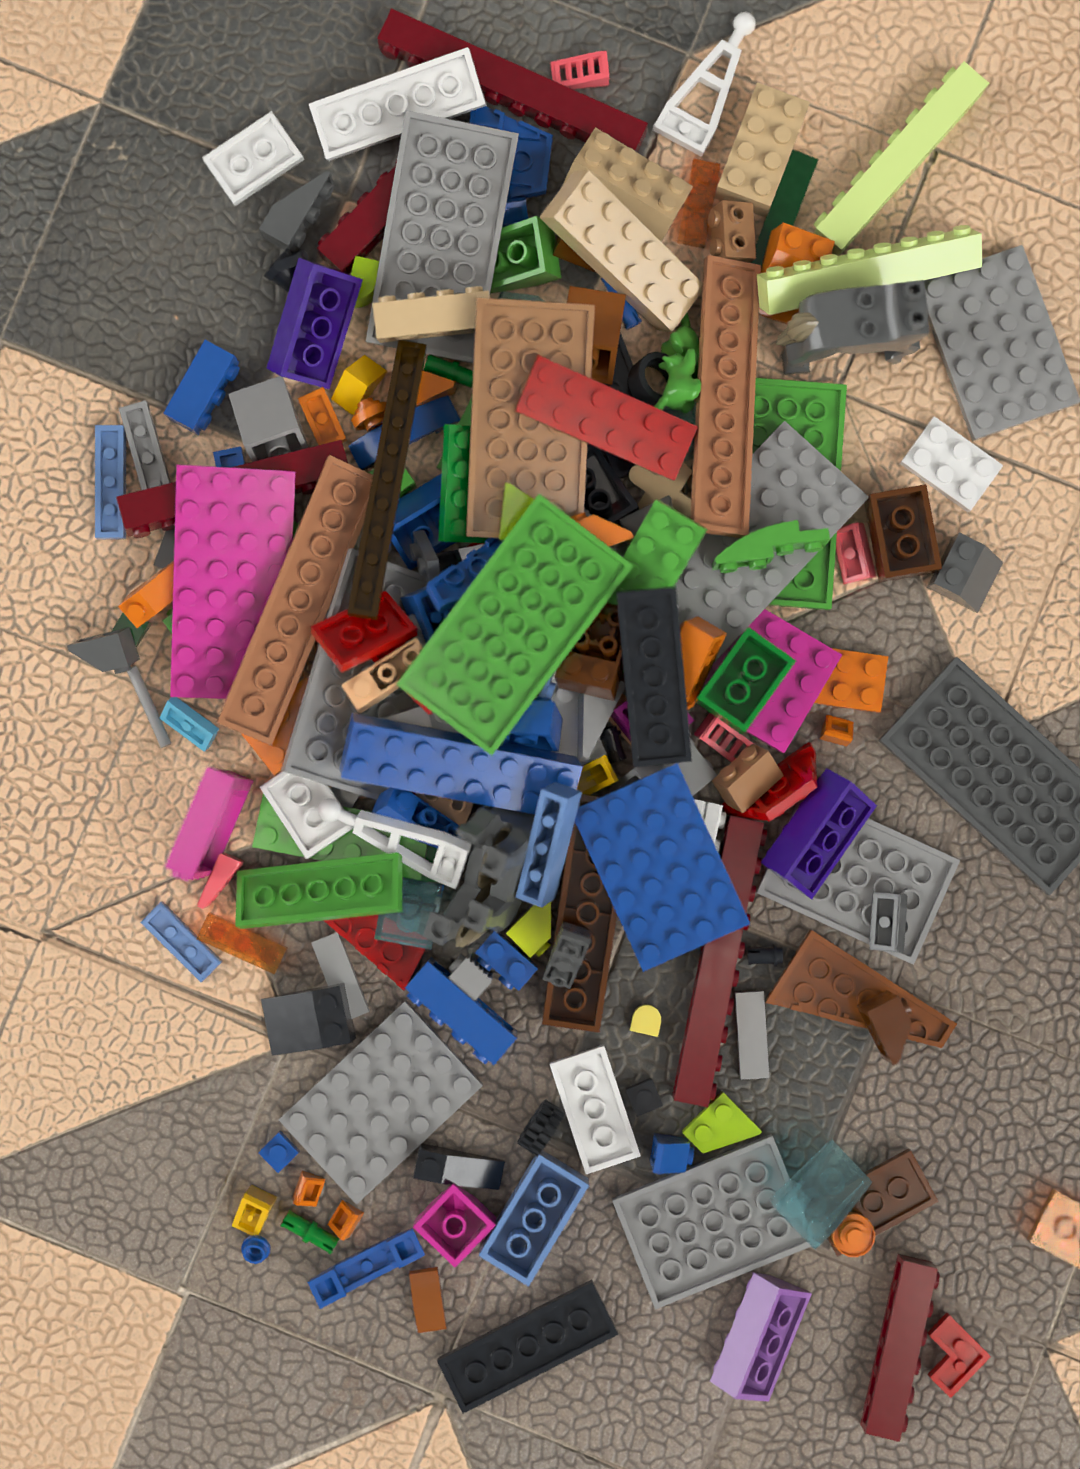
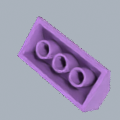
[710,1273,812,1401]

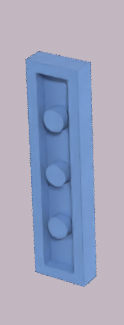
[95,425,126,540]

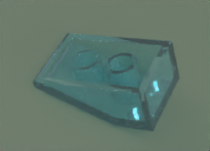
[769,1139,872,1250]

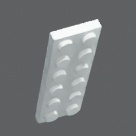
[309,47,487,161]

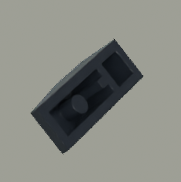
[413,1143,505,1190]

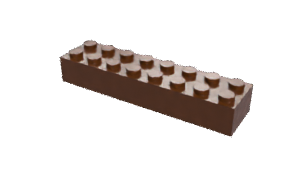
[542,793,617,1033]

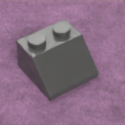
[927,532,1003,613]

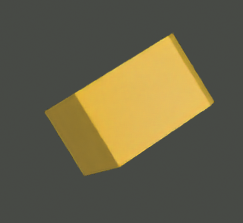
[331,354,387,416]
[577,755,618,795]
[232,1184,277,1236]

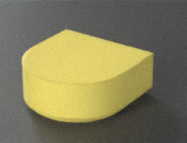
[629,1004,661,1037]

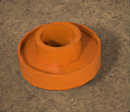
[351,397,386,432]
[831,1212,875,1257]

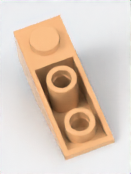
[342,638,423,714]

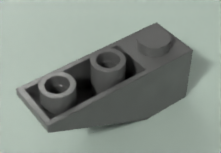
[259,171,334,252]

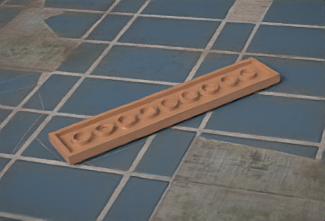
[690,255,761,539]
[216,455,373,745]

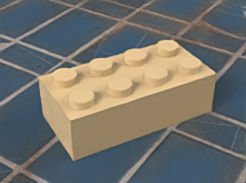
[714,82,810,218]
[563,127,693,242]
[372,286,490,343]

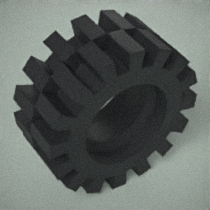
[517,1099,565,1157]

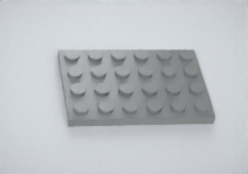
[924,245,1080,441]
[756,798,960,965]
[279,1000,483,1205]
[612,1134,816,1310]

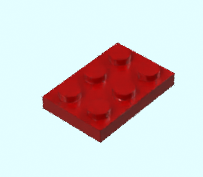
[311,591,417,672]

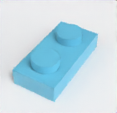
[159,697,219,752]

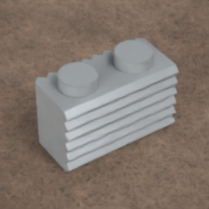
[448,954,493,1001]

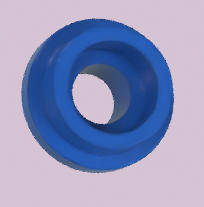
[241,1235,271,1264]

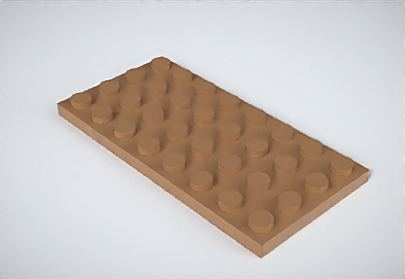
[466,298,595,538]

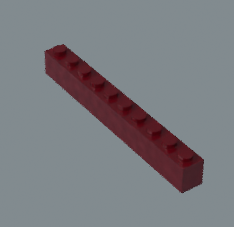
[377,8,648,153]
[672,816,767,1107]

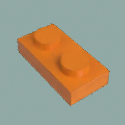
[298,387,347,445]

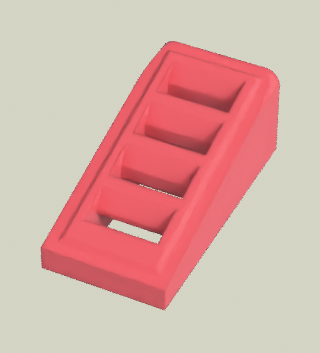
[550,51,609,89]
[694,713,755,763]
[197,853,244,909]

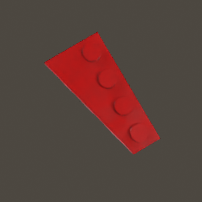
[323,914,430,991]

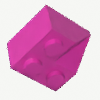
[413,1183,496,1268]

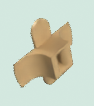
[629,462,693,518]

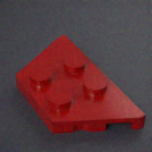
[721,742,817,821]

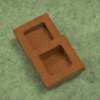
[409,1267,447,1333]

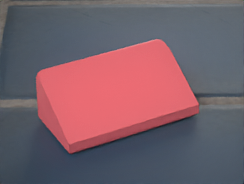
[836,522,876,585]

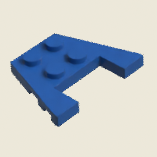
[469,106,553,200]

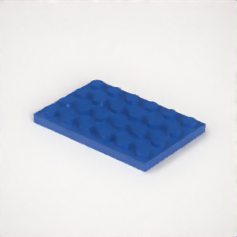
[574,763,750,972]

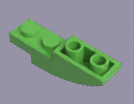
[711,520,830,573]

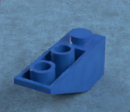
[371,788,461,848]

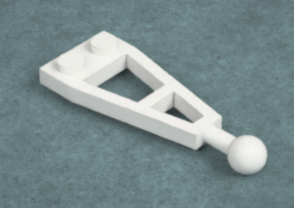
[653,12,756,157]
[318,799,472,889]

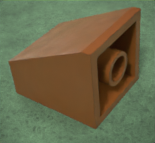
[567,286,626,385]

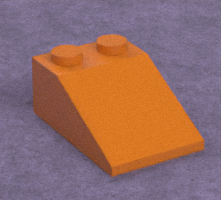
[759,222,835,325]

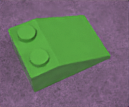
[490,216,561,294]

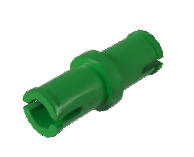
[423,354,473,388]
[280,1209,339,1254]

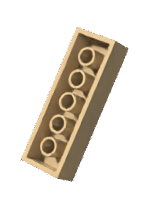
[539,170,703,332]

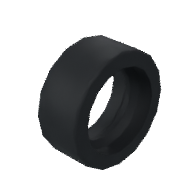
[628,351,669,408]

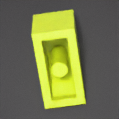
[506,902,551,958]

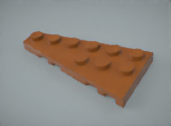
[765,930,957,1048]

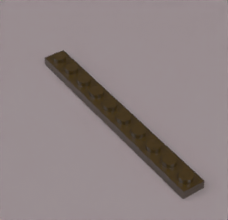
[347,340,427,620]

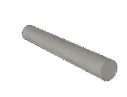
[127,666,172,748]

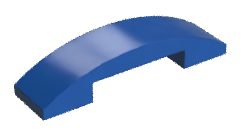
[348,395,460,471]
[307,1228,425,1309]

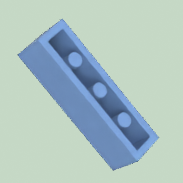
[516,782,582,908]

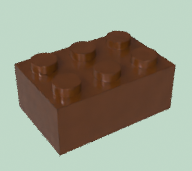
[864,484,942,583]

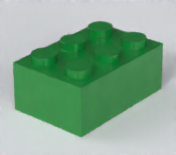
[694,627,796,735]

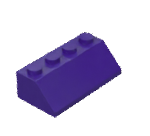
[266,258,363,390]
[761,768,877,899]

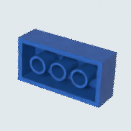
[405,957,518,1065]

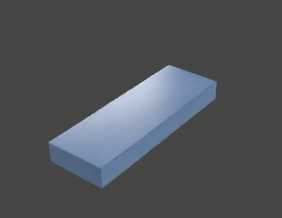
[140,901,223,982]

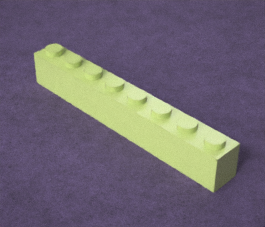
[813,61,989,256]
[757,225,982,315]

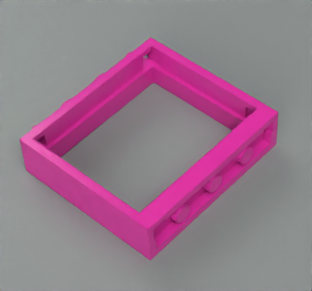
[165,766,254,881]

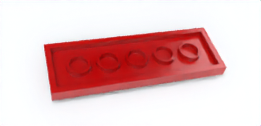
[514,355,698,481]

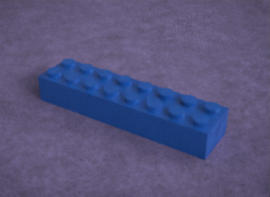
[339,713,583,814]

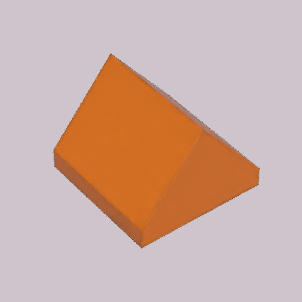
[820,715,854,747]
[292,1170,326,1207]
[327,1200,364,1241]

